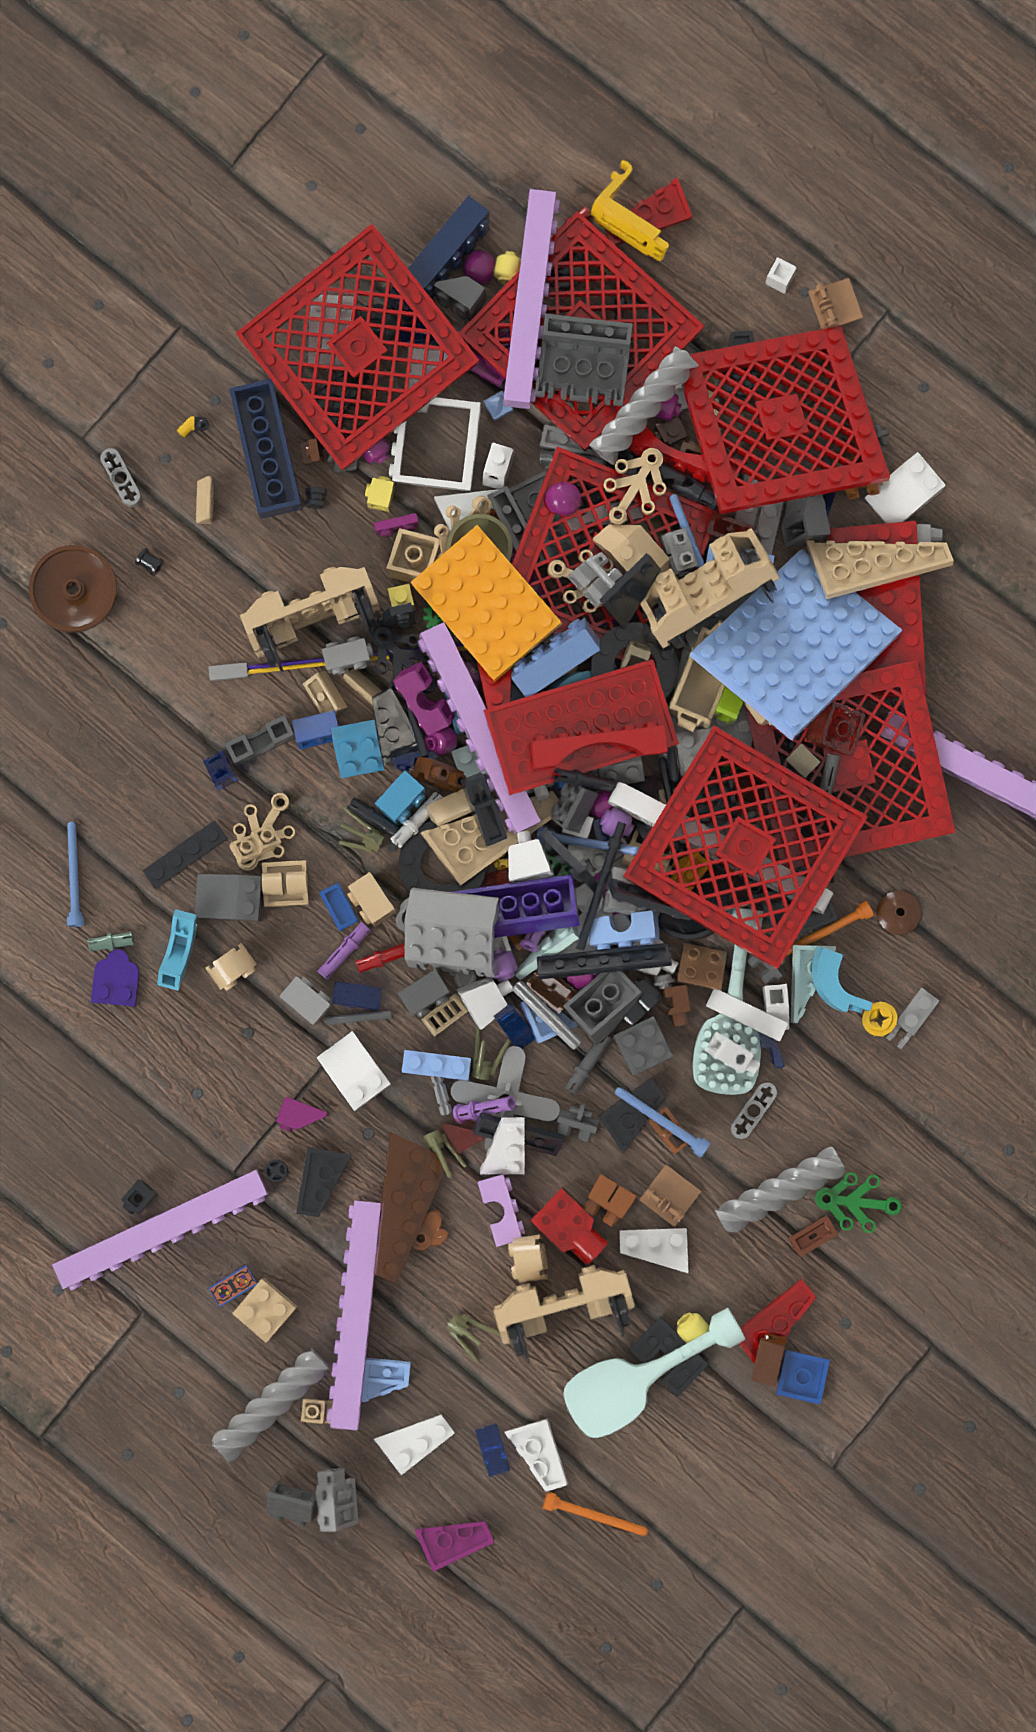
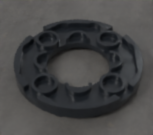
[591,623,679,698]
[399,821,486,893]

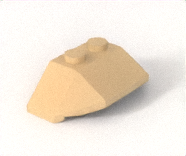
[592,525,670,576]

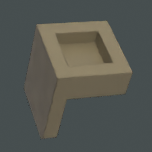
[620,639,651,669]
[786,744,820,778]

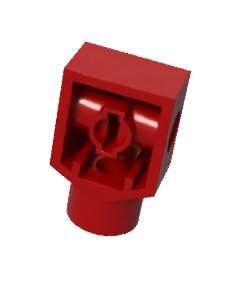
[530,1188,608,1265]

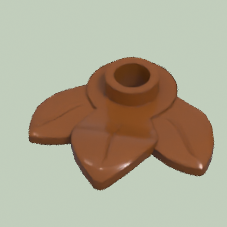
[412,1210,449,1251]

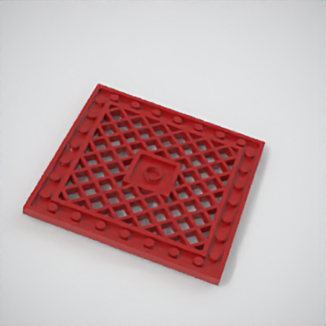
[459,211,704,452]
[236,224,480,471]
[681,326,890,514]
[512,446,719,667]
[745,660,956,869]
[623,726,868,969]

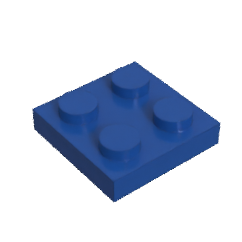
[776,1350,830,1404]

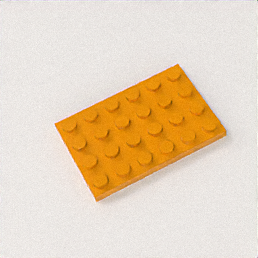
[410,525,562,681]

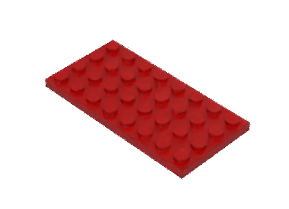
[829,521,927,701]
[483,659,679,796]

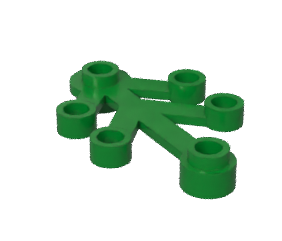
[815,1172,902,1233]

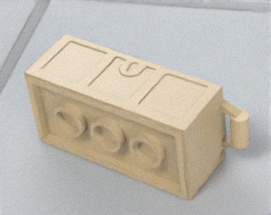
[668,620,725,732]

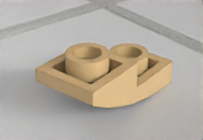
[229,824,281,865]
[301,1398,333,1424]

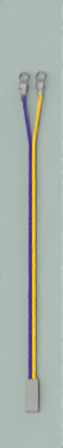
[208,611,648,682]

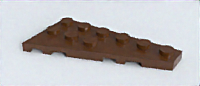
[374,1132,450,1283]

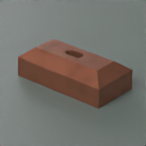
[788,1215,838,1257]

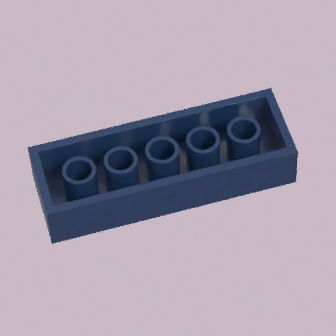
[388,195,490,323]
[229,379,303,519]

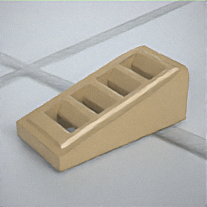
[421,993,468,1037]

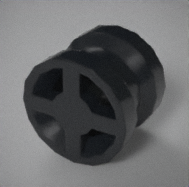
[304,487,327,509]
[265,1160,288,1182]

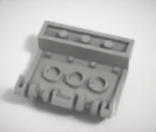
[405,888,499,978]

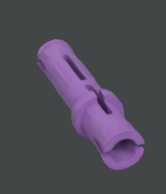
[317,922,371,980]

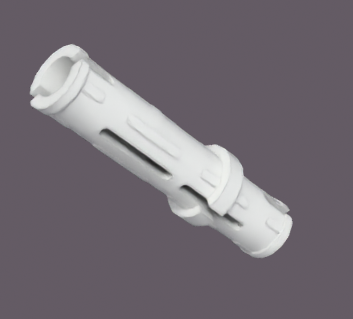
[391,792,443,848]

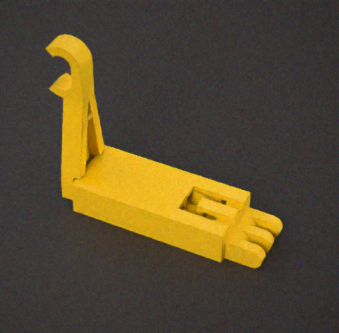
[590,160,669,261]

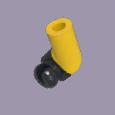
[176,416,209,438]

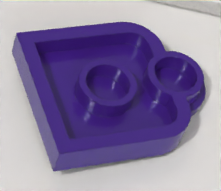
[91,949,140,1007]

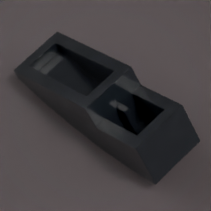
[460,772,507,847]

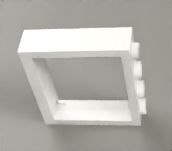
[389,397,481,492]

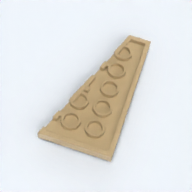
[806,540,954,599]
[420,791,559,886]

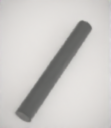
[325,1010,392,1025]

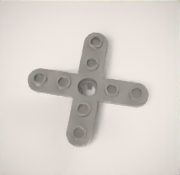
[451,1046,560,1151]

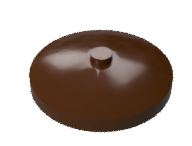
[29,545,117,633]

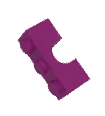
[393,662,455,735]

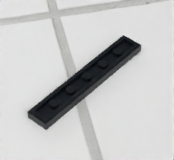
[536,943,672,980]

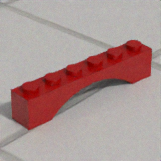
[627,425,742,484]
[530,722,668,770]

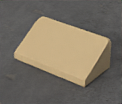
[196,476,214,524]
[343,668,382,705]
[303,671,347,714]
[426,789,471,826]

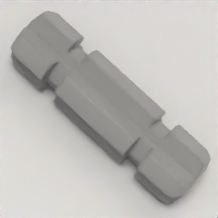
[431,1076,452,1116]

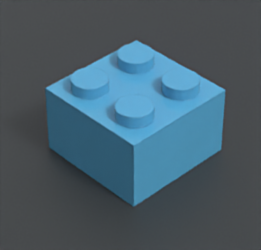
[331,720,384,778]
[375,771,426,825]

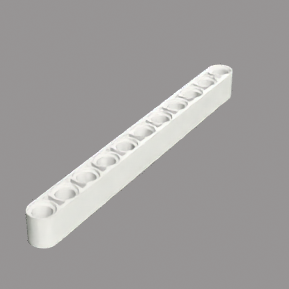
[608,782,833,914]

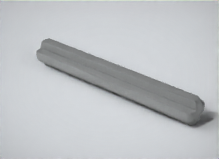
[512,981,582,1049]

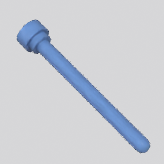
[670,494,704,569]
[67,821,85,927]
[537,827,639,855]
[615,1087,710,1158]

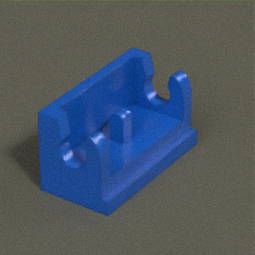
[292,711,339,750]

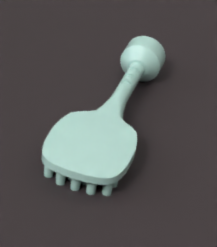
[692,908,764,1095]
[564,1308,746,1438]

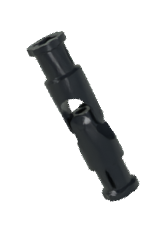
[636,458,717,511]

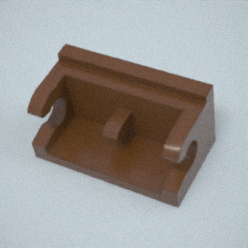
[526,970,578,1014]
[751,1334,788,1387]

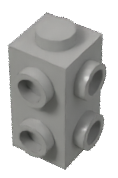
[322,637,374,675]

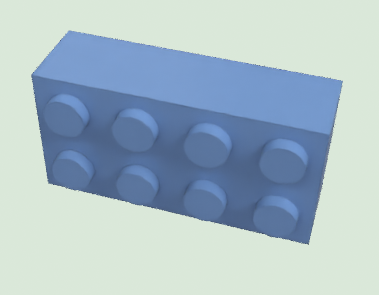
[511,618,600,697]

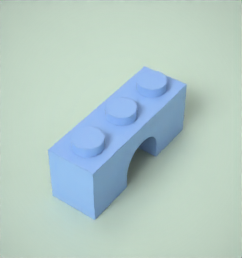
[589,910,660,950]
[402,1050,471,1081]

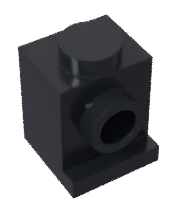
[121,1179,158,1215]

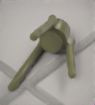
[339,807,384,853]
[471,1026,511,1080]
[423,1130,467,1178]
[446,1314,501,1362]

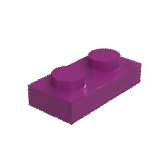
[374,513,419,537]

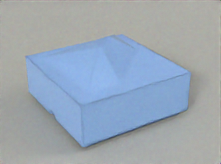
[484,391,513,421]

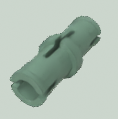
[88,931,134,952]

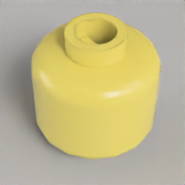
[494,251,521,285]
[677,1313,710,1343]

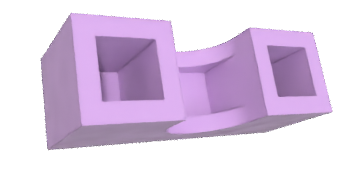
[478,1174,525,1247]

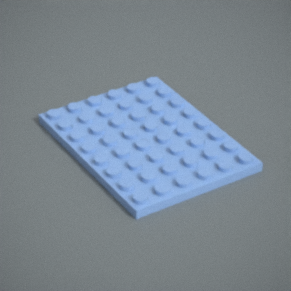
[690,549,902,740]

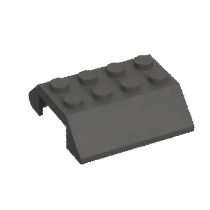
[535,314,633,407]
[487,464,599,570]

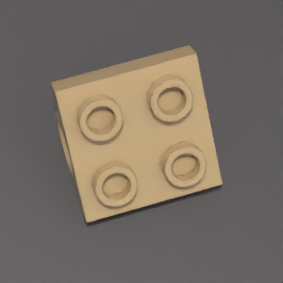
[262,860,309,907]

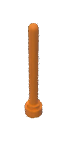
[785,900,874,957]
[542,1491,648,1536]

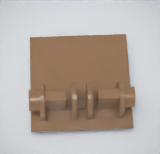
[808,278,863,329]
[677,943,727,990]
[639,1165,701,1227]

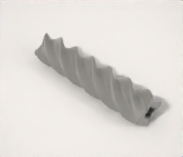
[589,346,699,465]
[715,1147,845,1235]
[212,1347,329,1462]

